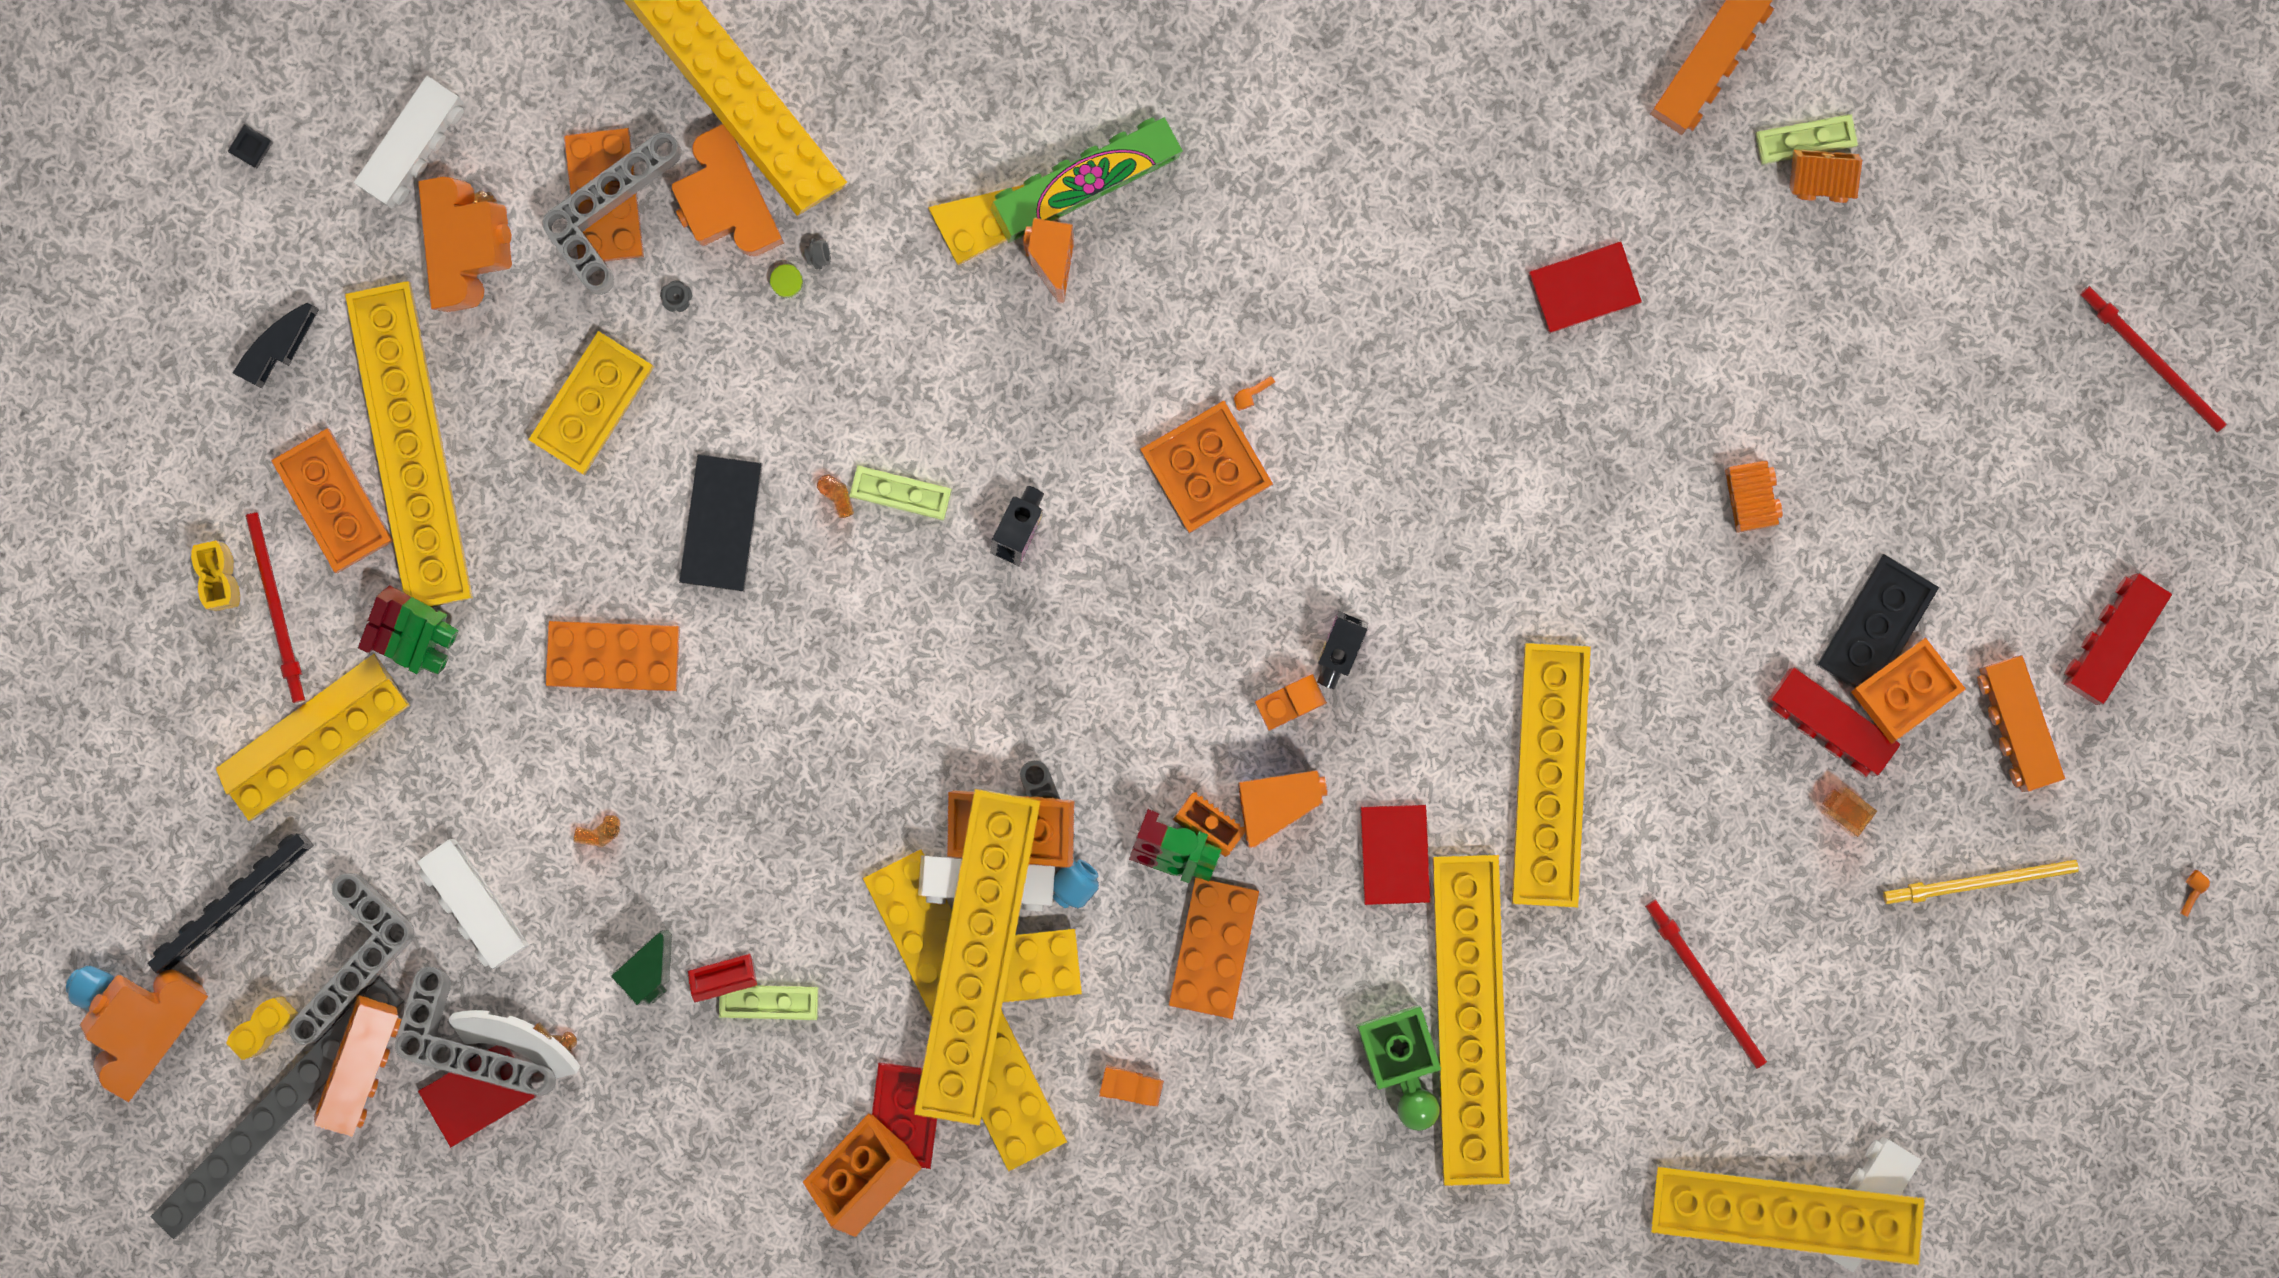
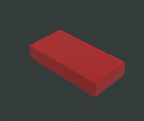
[687,954,758,1003]

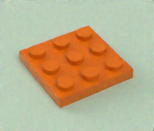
[1140,400,1273,534]

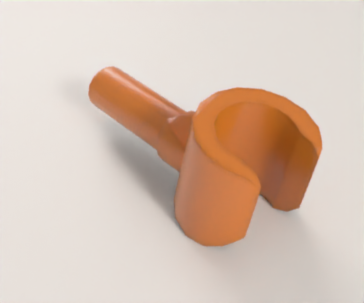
[1234,376,1275,411]
[2180,870,2210,917]

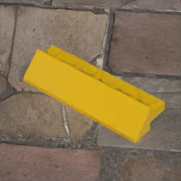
[215,653,411,821]

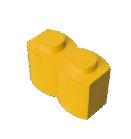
[191,540,240,611]
[226,996,298,1060]

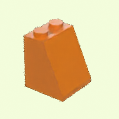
[1238,770,1328,848]

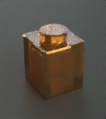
[1821,787,1878,837]

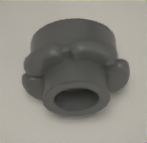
[805,238,831,270]
[660,280,692,312]

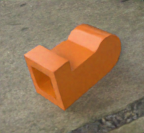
[1099,1065,1164,1107]

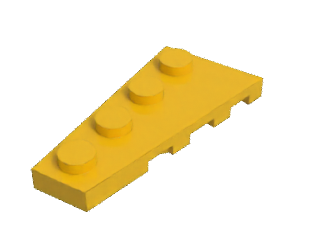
[928,185,1024,265]

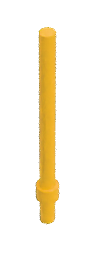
[1883,860,2079,904]

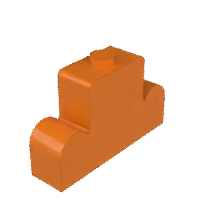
[671,124,784,257]
[418,177,512,312]
[80,970,208,1102]

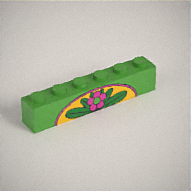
[990,117,1183,243]

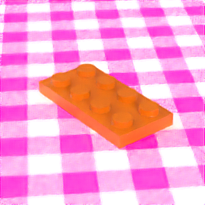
[564,128,644,262]
[271,428,393,573]
[546,621,680,691]
[947,790,1074,867]
[1169,877,1259,1019]

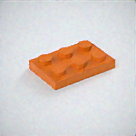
[1851,637,1966,744]

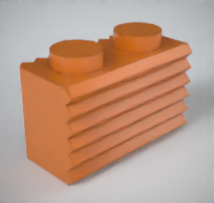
[1789,150,1863,203]
[1725,460,1783,533]
[1172,792,1246,857]

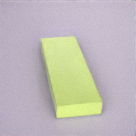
[1755,114,1858,165]
[849,465,952,521]
[719,985,819,1020]

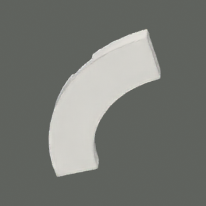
[448,1010,580,1079]

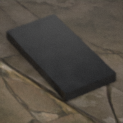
[679,454,763,592]
[1816,554,1940,688]

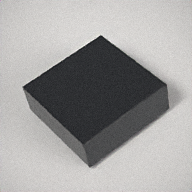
[227,124,273,169]

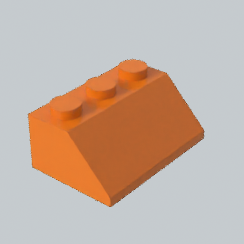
[1023,218,1075,303]
[803,1113,922,1237]

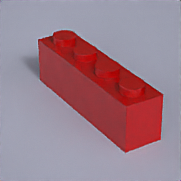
[2063,573,2173,705]
[1767,667,1901,778]

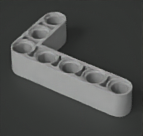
[542,132,681,295]
[289,873,415,1045]
[395,967,556,1096]

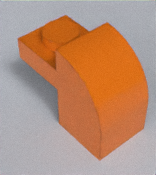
[1255,674,1327,731]

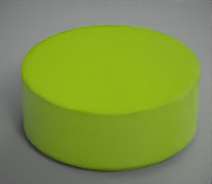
[770,264,803,298]

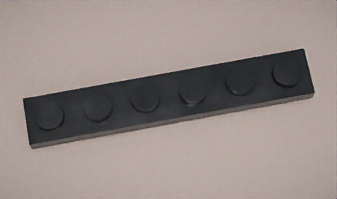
[147,833,314,974]

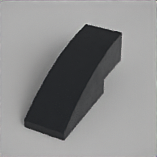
[233,302,319,388]

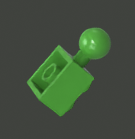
[1356,1005,1441,1131]

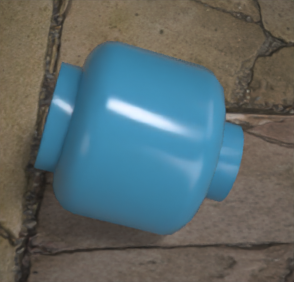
[1053,859,1099,908]
[66,966,114,1012]

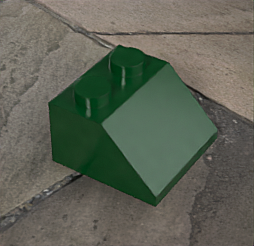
[611,930,672,1005]

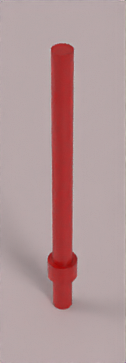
[2080,286,2227,433]
[245,512,305,703]
[1645,899,1767,1069]

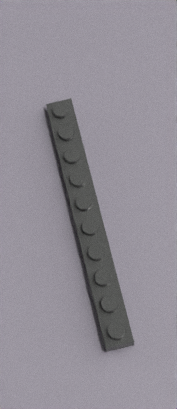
[150,979,404,1239]

